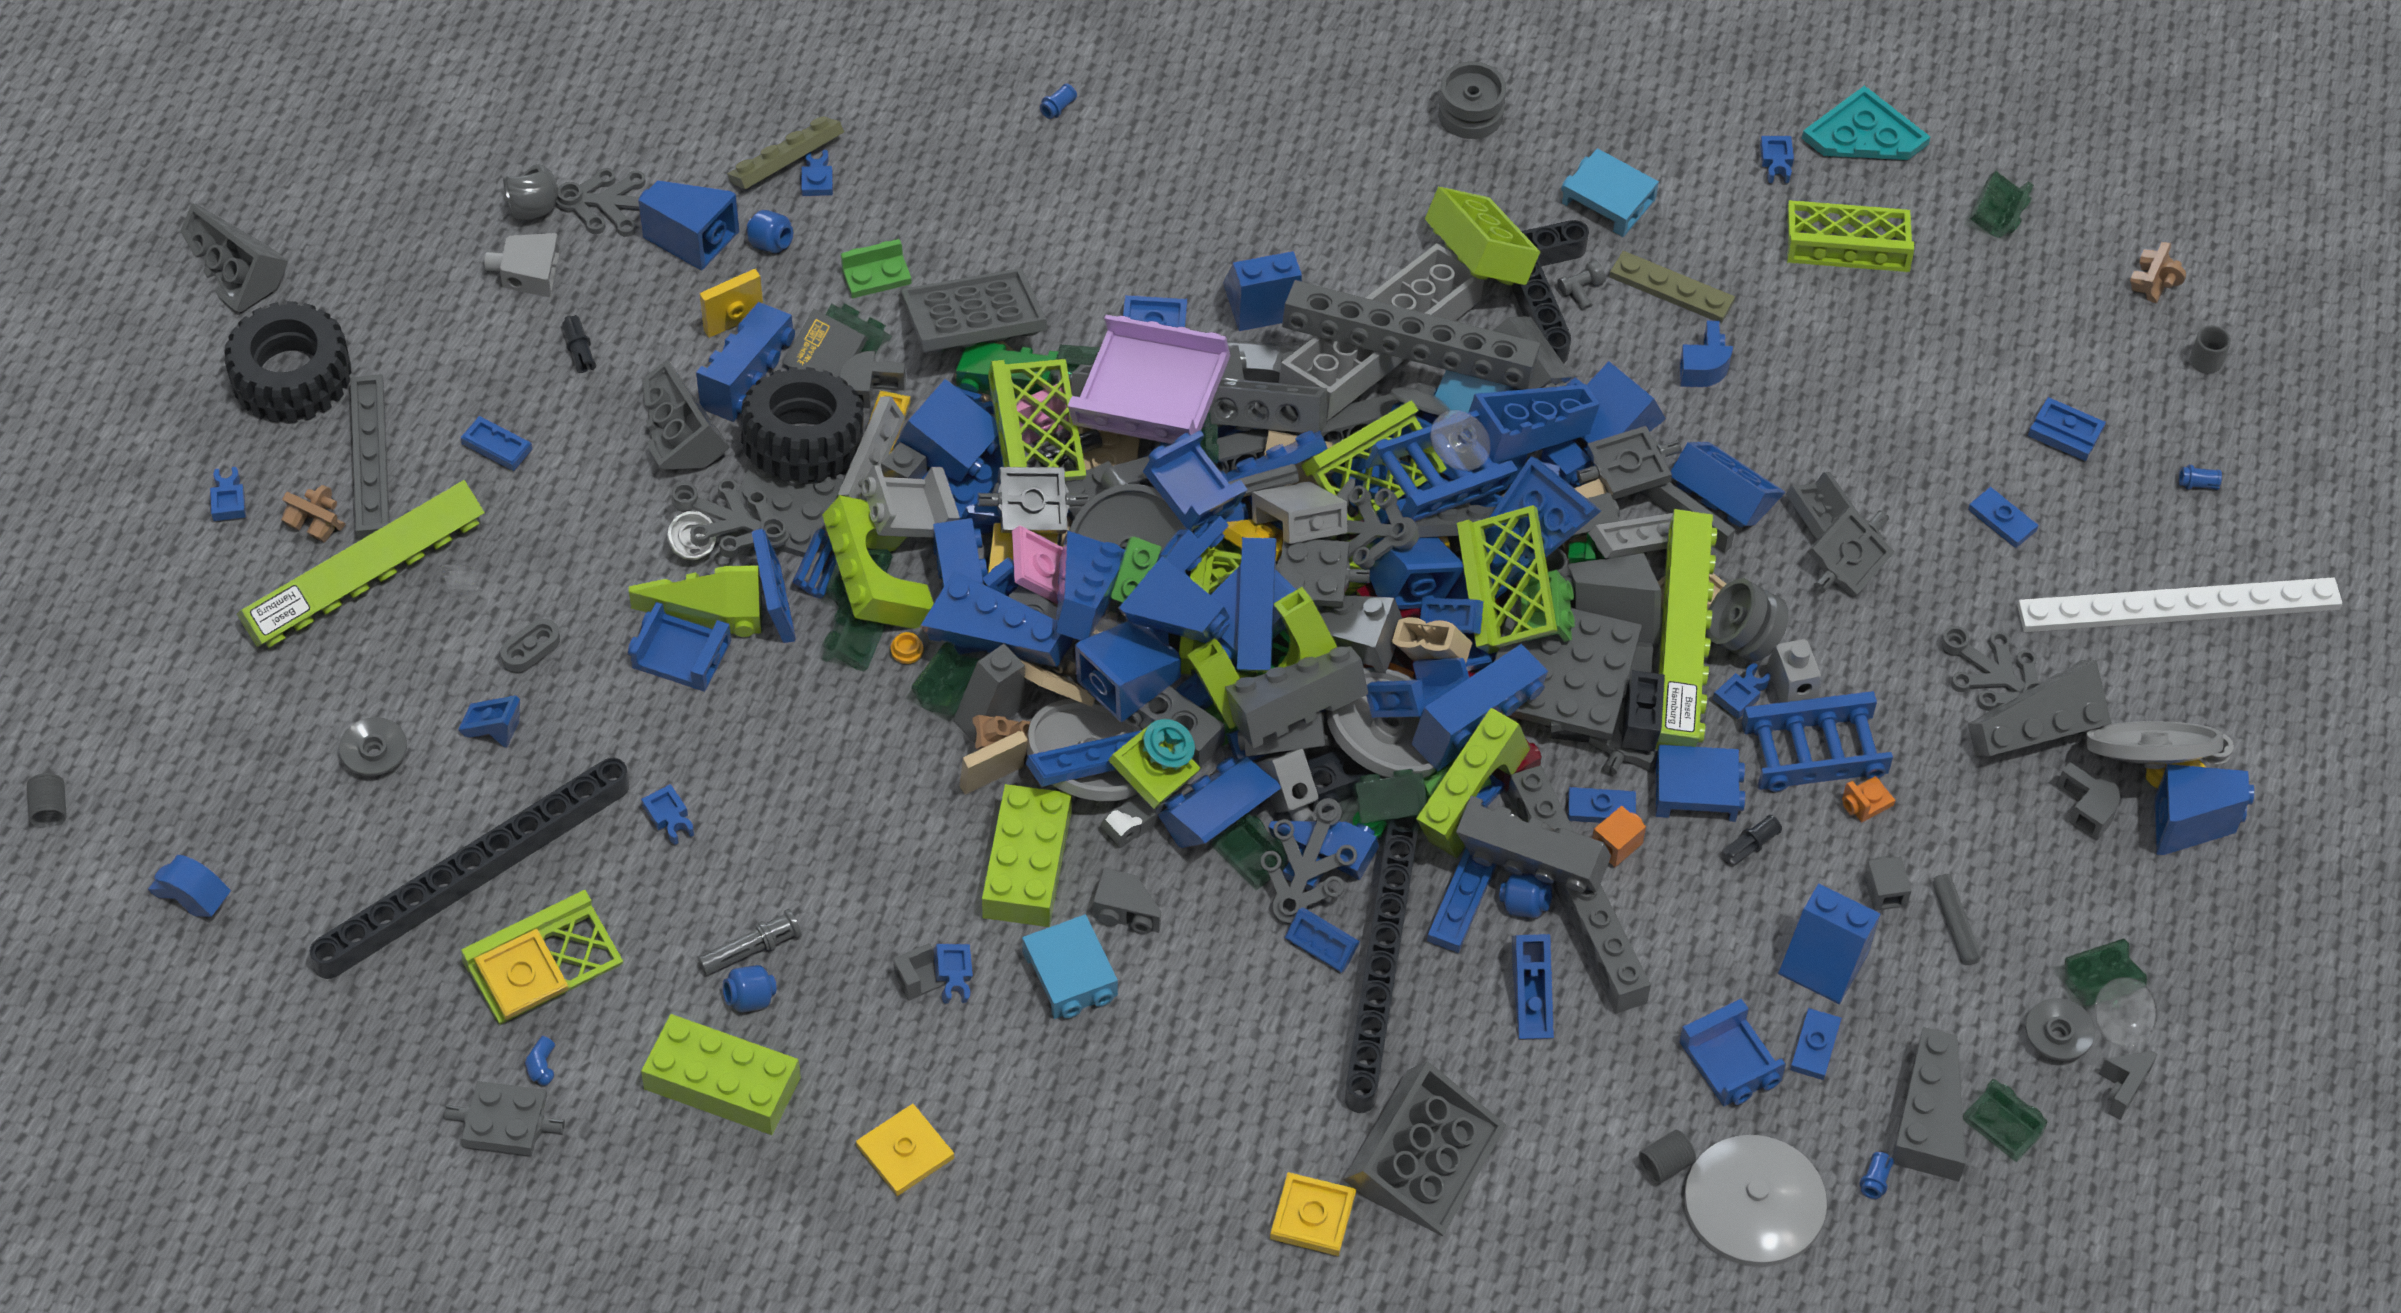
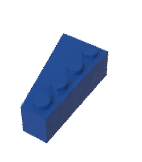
[1056,530,1125,641]
[921,570,1074,667]
[1412,644,1548,771]

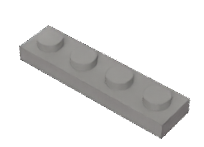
[838,396,905,501]
[1589,513,1673,558]

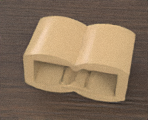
[1392,617,1472,663]

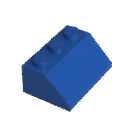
[1670,442,1785,527]
[1158,756,1281,848]

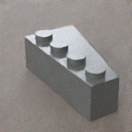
[1283,595,1403,674]
[1456,796,1611,892]

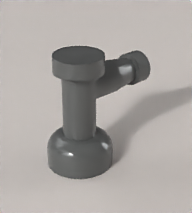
[1557,260,1606,311]

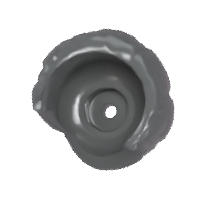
[503,164,559,220]

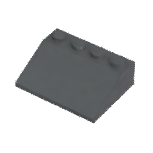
[1343,1061,1506,1236]

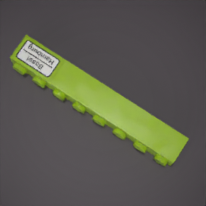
[236,480,485,648]
[1655,509,1717,750]

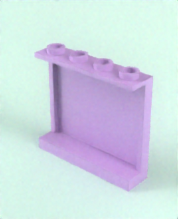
[1068,315,1231,444]

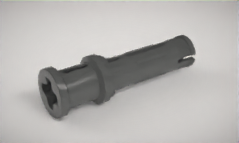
[697,909,802,976]

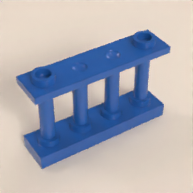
[1365,410,1518,521]
[1741,691,1893,792]

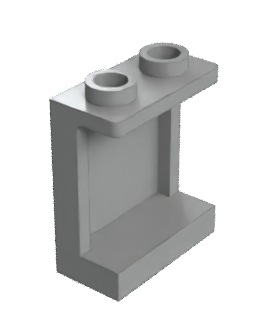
[862,465,960,538]
[1252,481,1347,544]

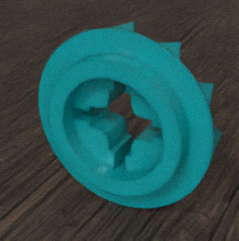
[1142,719,1195,770]

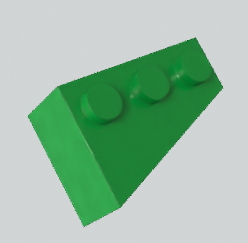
[956,342,1059,399]

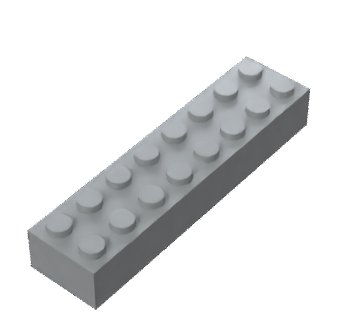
[1279,243,1484,421]

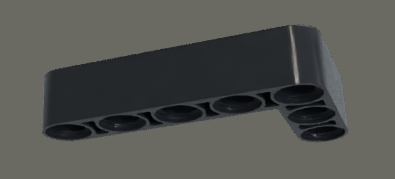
[1511,220,1589,364]

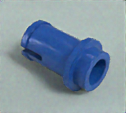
[1040,83,1077,119]
[2179,464,2222,490]
[1859,1152,1894,1199]

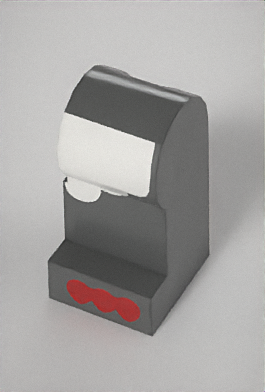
[1101,792,1167,847]

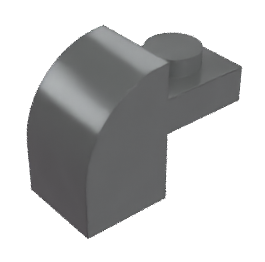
[840,351,906,409]
[2057,762,2120,841]

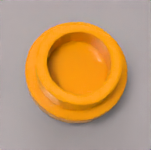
[891,632,924,664]

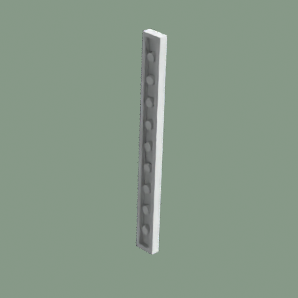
[2017,577,2342,632]

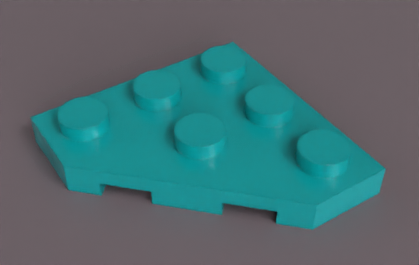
[1801,85,1931,160]

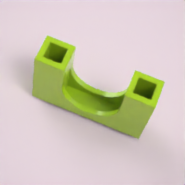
[822,495,934,629]
[1187,587,1337,729]
[1416,708,1530,858]

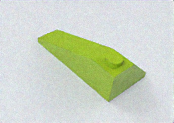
[629,566,762,637]

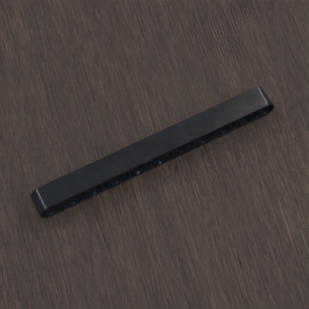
[309,757,629,979]
[1345,779,1424,1113]

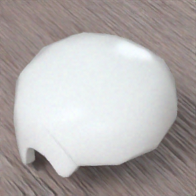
[667,511,717,560]

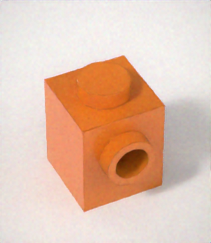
[1592,806,1646,867]

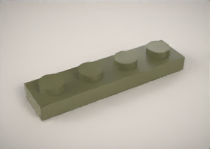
[727,116,844,189]
[1609,251,1735,324]

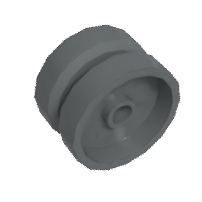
[1438,61,1506,139]
[1706,578,1789,662]

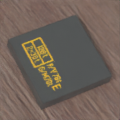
[783,308,868,378]

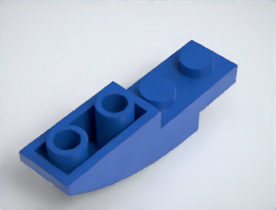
[1156,516,1229,581]

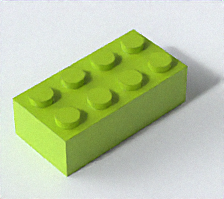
[1425,186,1540,285]
[982,784,1072,927]
[641,1014,801,1135]

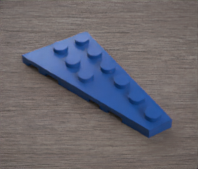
[1445,456,1601,599]

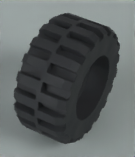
[224,301,352,423]
[741,367,864,483]

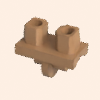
[2130,242,2186,304]
[281,485,345,543]
[972,715,1031,755]

